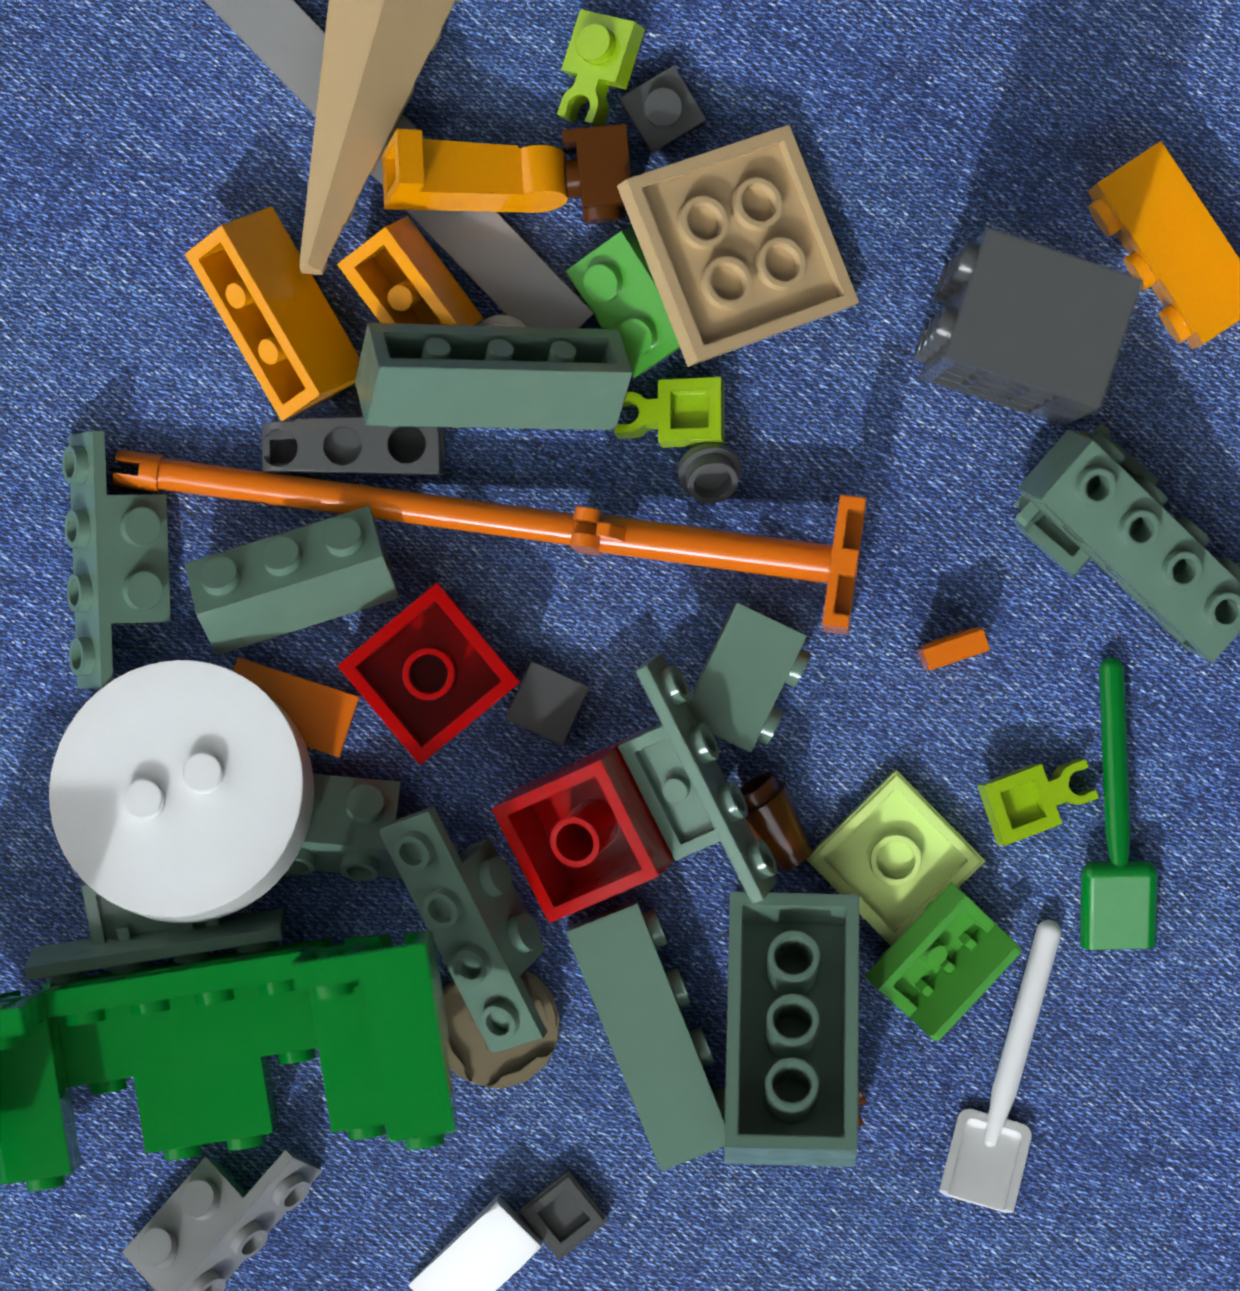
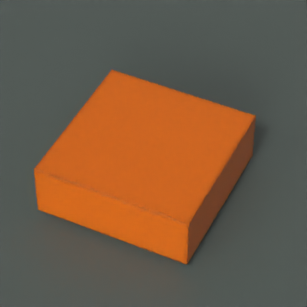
[916,627,990,671]

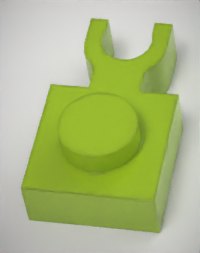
[557,9,645,127]
[614,377,725,448]
[977,759,1099,846]

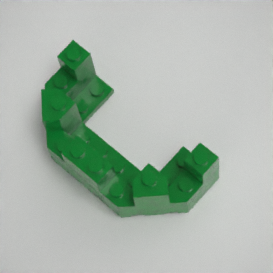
[0,931,459,1191]

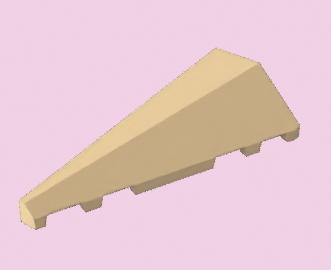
[299,0,459,275]

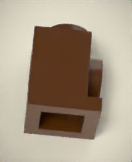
[562,124,631,224]

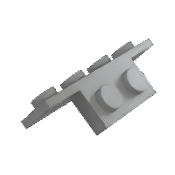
[122,1149,323,1291]

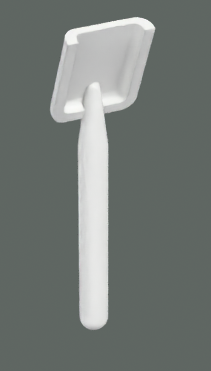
[939,920,1061,1213]

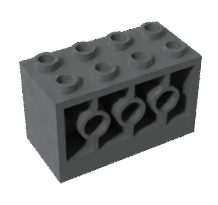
[913,228,1143,426]

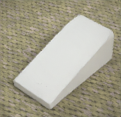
[408,1195,543,1291]

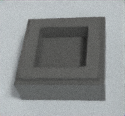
[505,661,589,745]
[519,1168,608,1260]

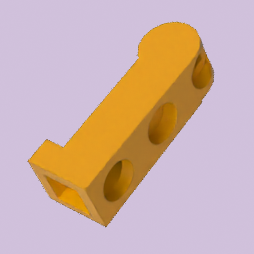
[382,128,568,213]

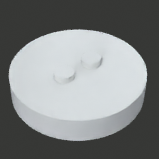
[49,660,314,923]

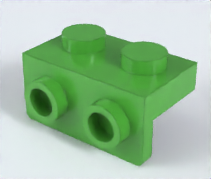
[566,226,680,378]
[864,882,1022,1041]

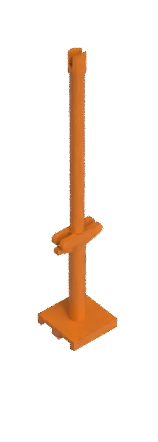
[113,449,866,635]

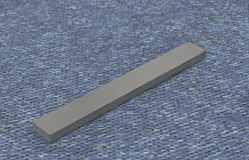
[204,0,594,328]

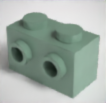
[687,602,811,752]

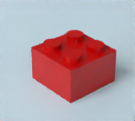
[337,583,522,765]
[491,740,674,923]

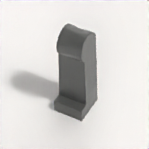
[261,417,447,476]

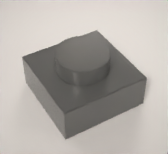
[619,65,707,156]

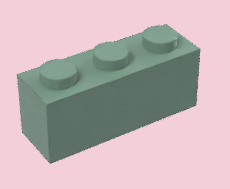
[185,506,400,655]

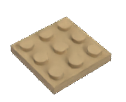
[617,124,859,367]

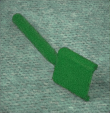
[1080,657,1158,950]

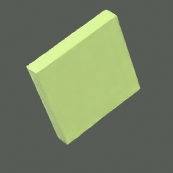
[806,770,985,946]

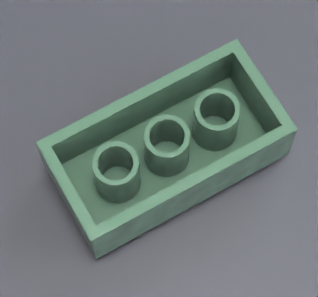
[724,892,859,1167]

